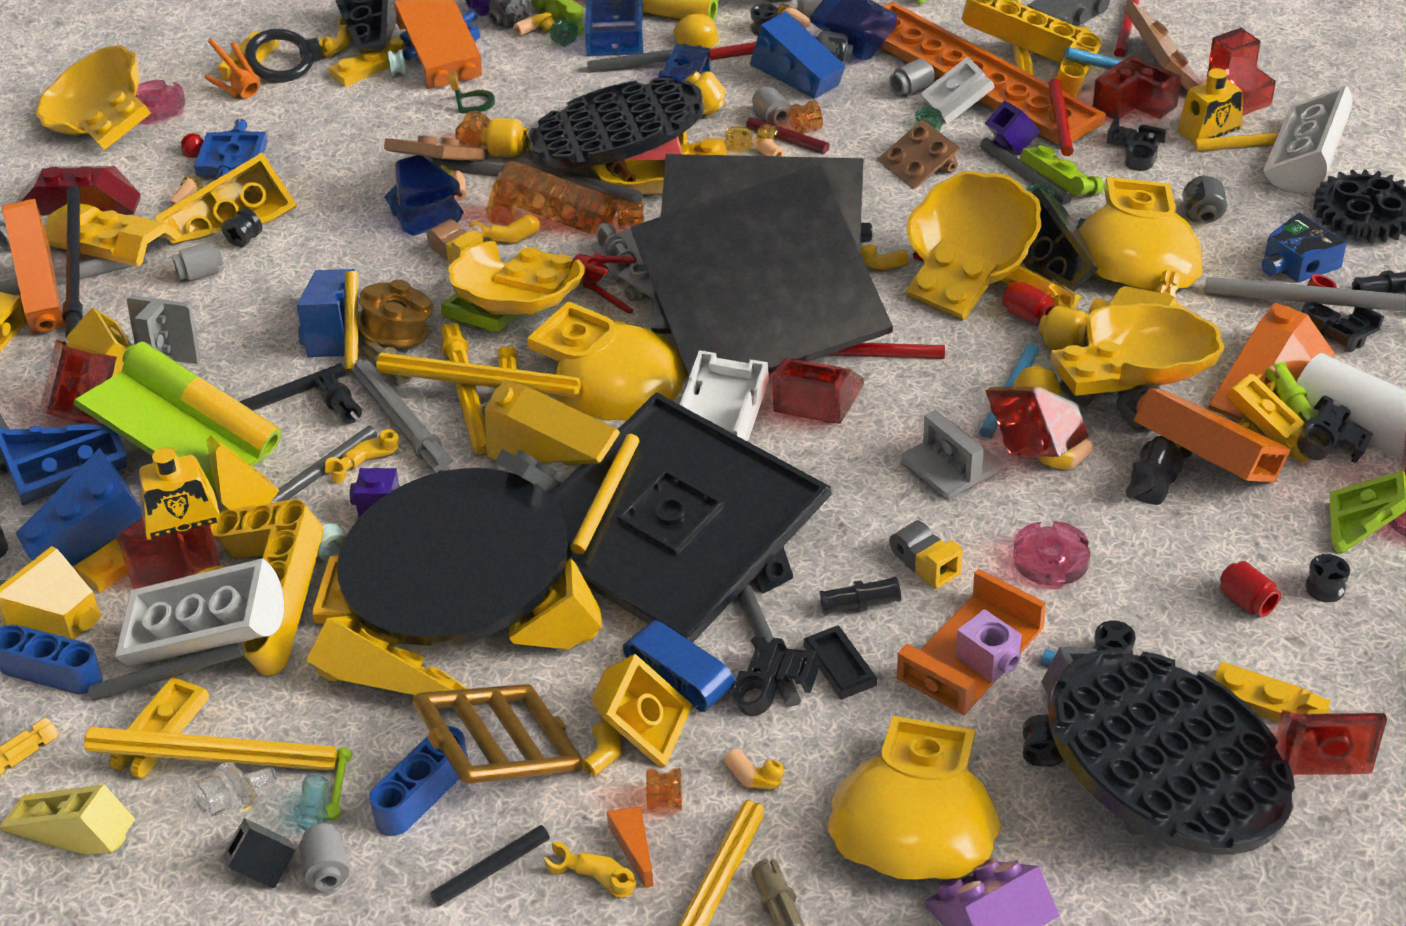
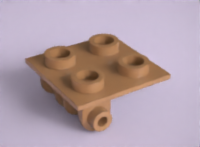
[877,119,960,189]

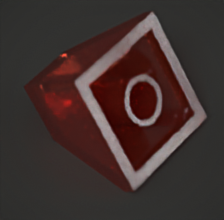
[1276,708,1387,775]

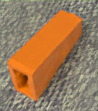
[2,199,65,334]
[1134,388,1291,482]

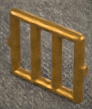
[413,684,583,784]

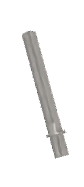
[352,359,453,473]

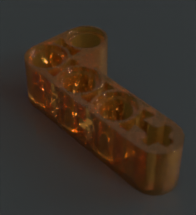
[486,161,618,234]

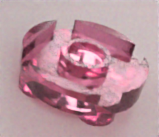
[136,80,186,124]
[1012,521,1091,590]

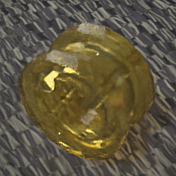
[725,126,752,153]

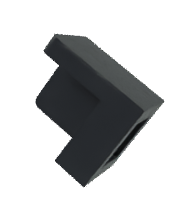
[223,818,296,888]

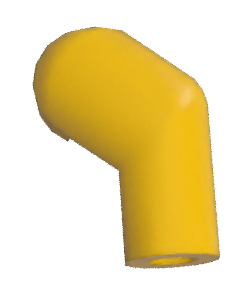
[860,244,909,271]
[581,720,622,777]

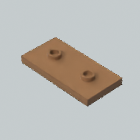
[1124,0,1201,91]
[384,135,489,161]

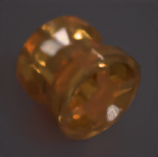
[789,100,823,134]
[455,111,490,148]
[617,198,645,230]
[646,768,682,812]

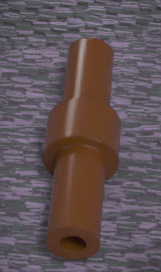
[605,160,636,182]

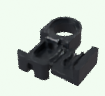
[1106,116,1166,171]
[1301,302,1385,352]
[1297,395,1373,463]
[732,636,821,716]

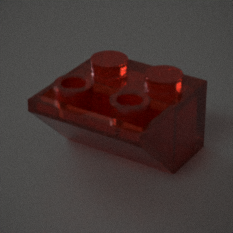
[40,340,117,424]
[772,357,864,424]
[985,387,1089,457]
[116,517,221,589]

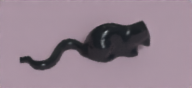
[1126,436,1193,505]

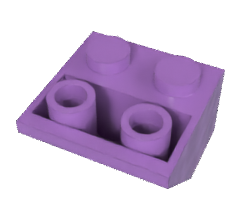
[924,858,1060,926]

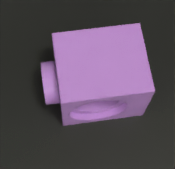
[956,609,1022,683]

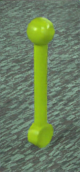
[324,747,352,821]

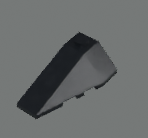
[335,0,399,53]
[1023,187,1098,292]

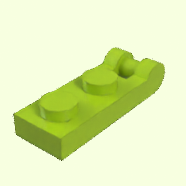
[530,0,585,36]
[1019,145,1104,196]

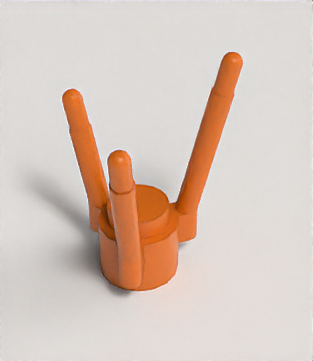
[205,38,260,99]

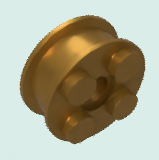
[358,279,434,347]

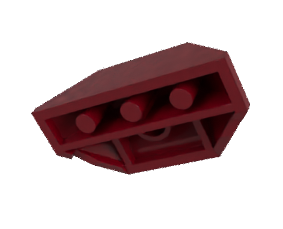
[16,166,141,216]

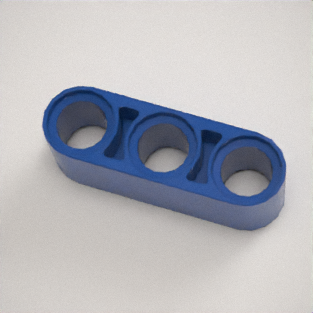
[622,620,735,712]
[0,625,103,694]
[369,726,469,836]

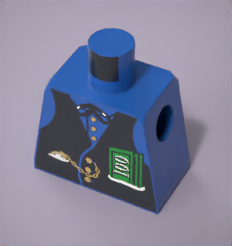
[1261,212,1347,282]

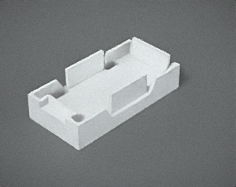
[680,350,769,441]

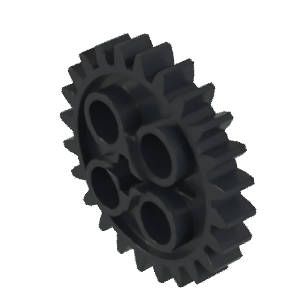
[1313,169,1406,243]

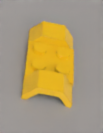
[45,204,181,267]

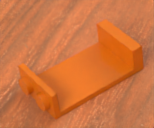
[394,0,482,89]
[897,569,1046,716]

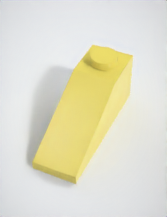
[0,784,135,855]

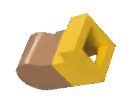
[427,219,483,264]

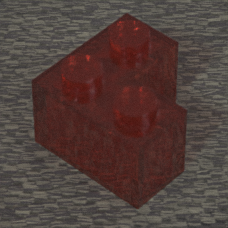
[1206,27,1276,115]
[1092,55,1181,120]

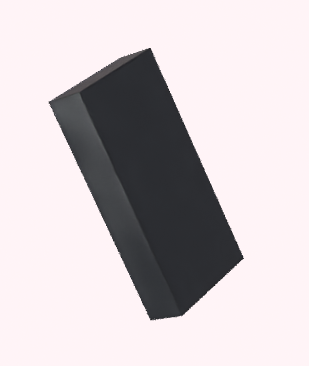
[803,625,877,700]

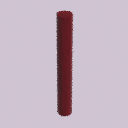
[746,117,830,154]

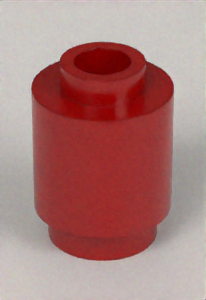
[1002,282,1055,326]
[1220,561,1281,617]

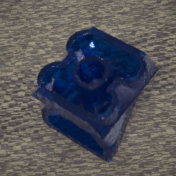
[810,0,897,60]
[384,155,464,236]

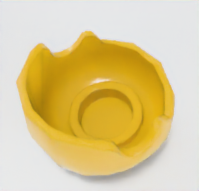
[674,13,719,50]

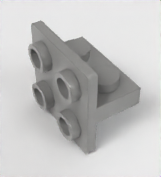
[127,295,201,364]
[902,409,1003,499]

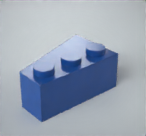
[750,12,845,99]
[296,269,359,357]
[0,424,127,505]
[16,448,143,566]

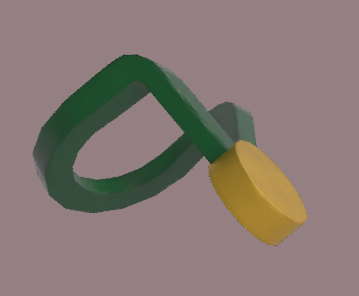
[449,71,495,114]

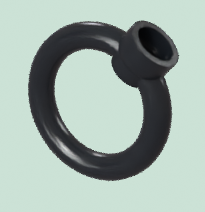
[244,28,321,82]

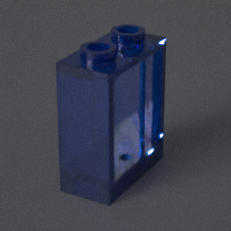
[585,0,644,57]

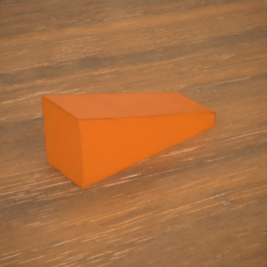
[606,806,654,888]

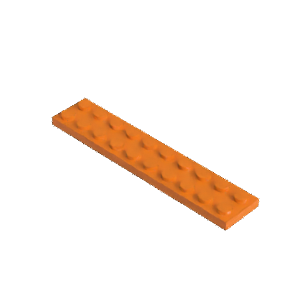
[852,2,1106,145]

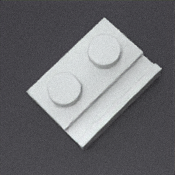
[921,56,995,123]

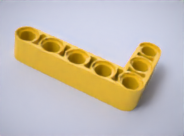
[961,0,1102,98]
[209,499,323,676]

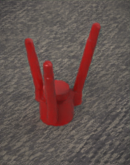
[570,253,637,314]

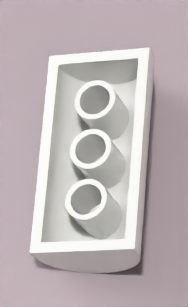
[1263,85,1352,193]
[1296,353,1406,462]
[115,558,284,666]

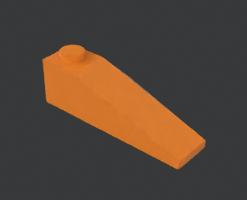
[1208,303,1335,421]

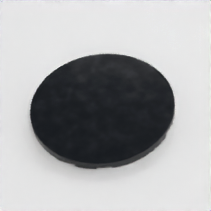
[526,78,705,168]
[337,468,569,646]
[1048,649,1295,855]

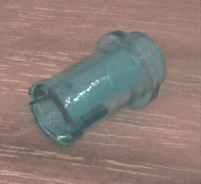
[293,774,329,830]

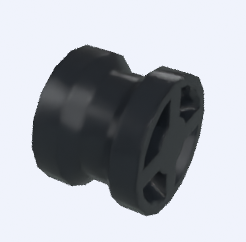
[750,4,778,36]
[221,208,263,248]
[1305,554,1350,602]
[1093,620,1136,654]
[1023,715,1064,767]

